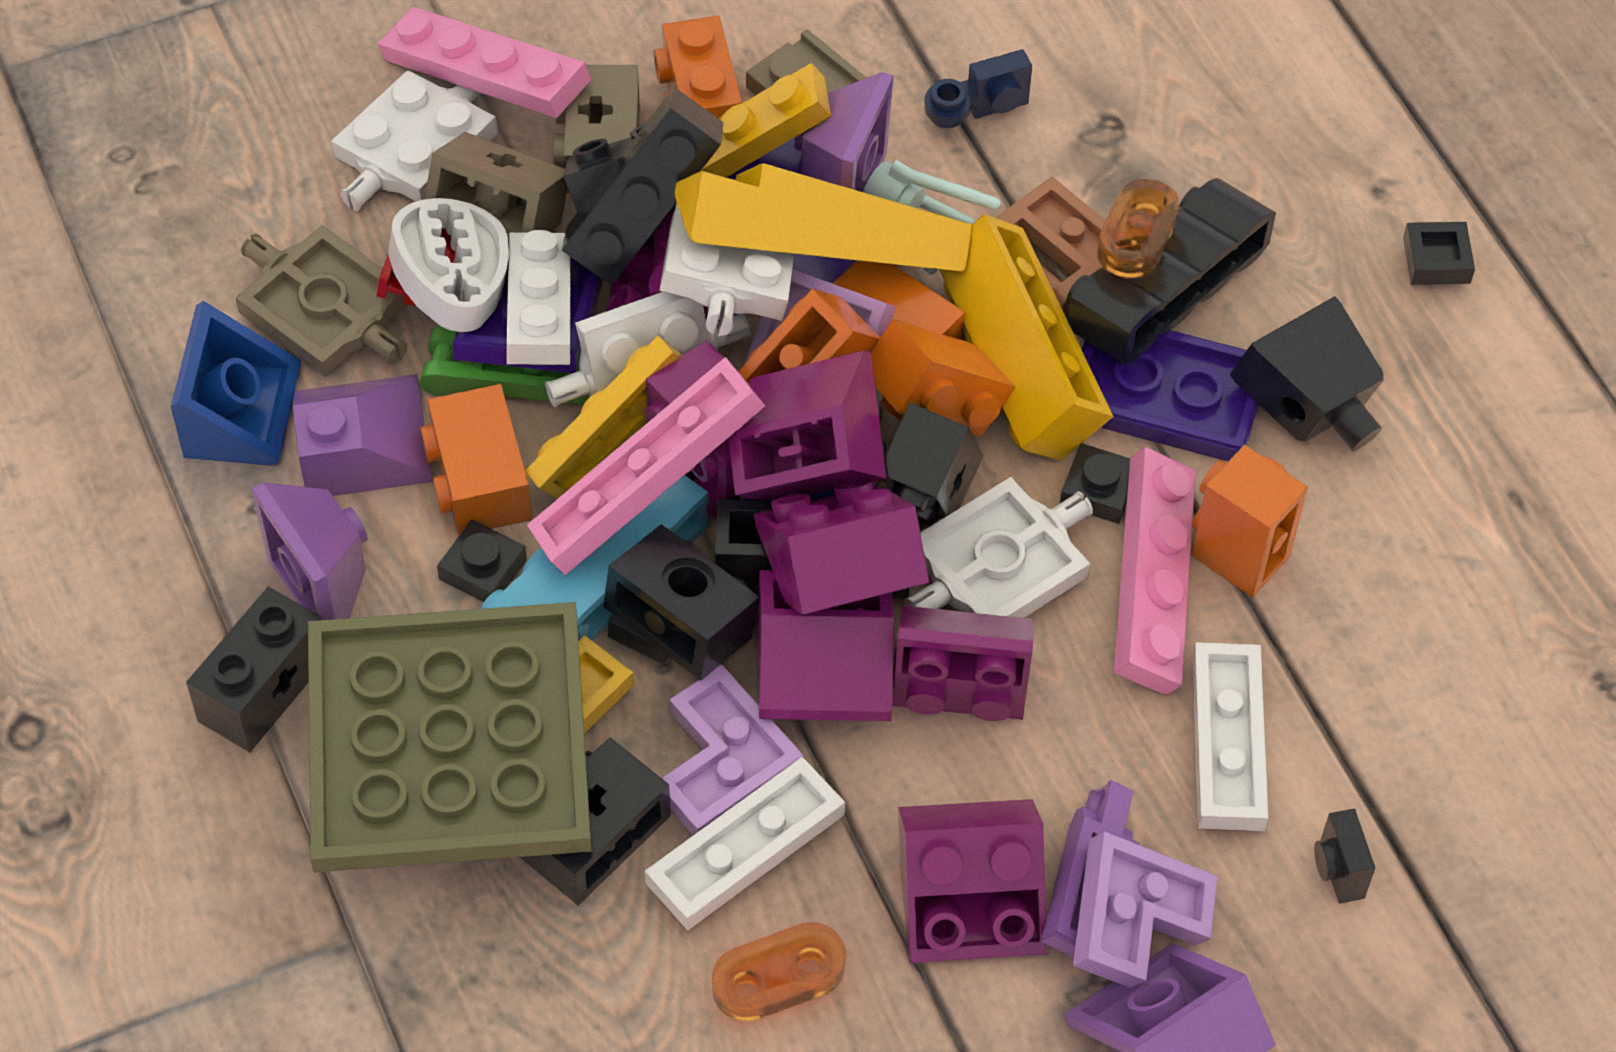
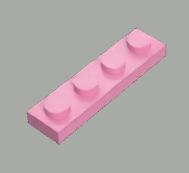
[378,7,592,118]
[527,357,765,575]
[1114,447,1196,695]

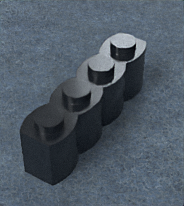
[1066,178,1276,365]

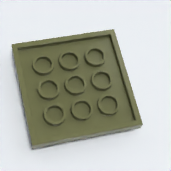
[308,602,592,873]

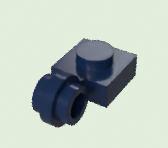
[924,49,1033,128]

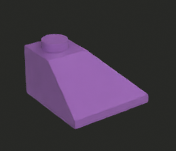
[794,72,894,192]
[293,374,433,496]
[251,483,368,620]
[1063,943,1276,1052]

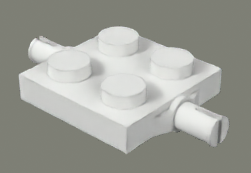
[331,70,499,211]
[659,202,794,336]
[545,292,751,427]
[904,477,1093,618]

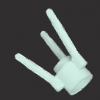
[863,160,1001,274]

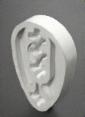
[388,198,509,332]

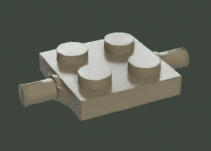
[236,225,408,377]

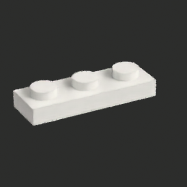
[507,230,570,365]
[1192,642,1269,831]
[645,757,845,931]

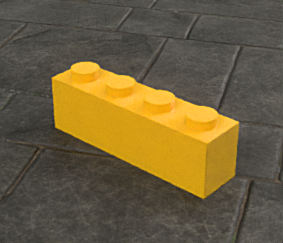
[939,214,1113,461]

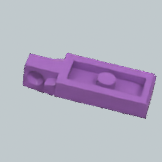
[1041,780,1140,958]

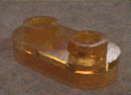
[1097,179,1180,278]
[712,922,846,1021]

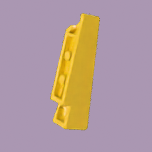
[674,163,973,272]

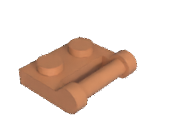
[995,177,1131,318]

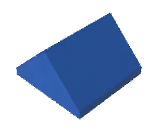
[171,301,301,466]

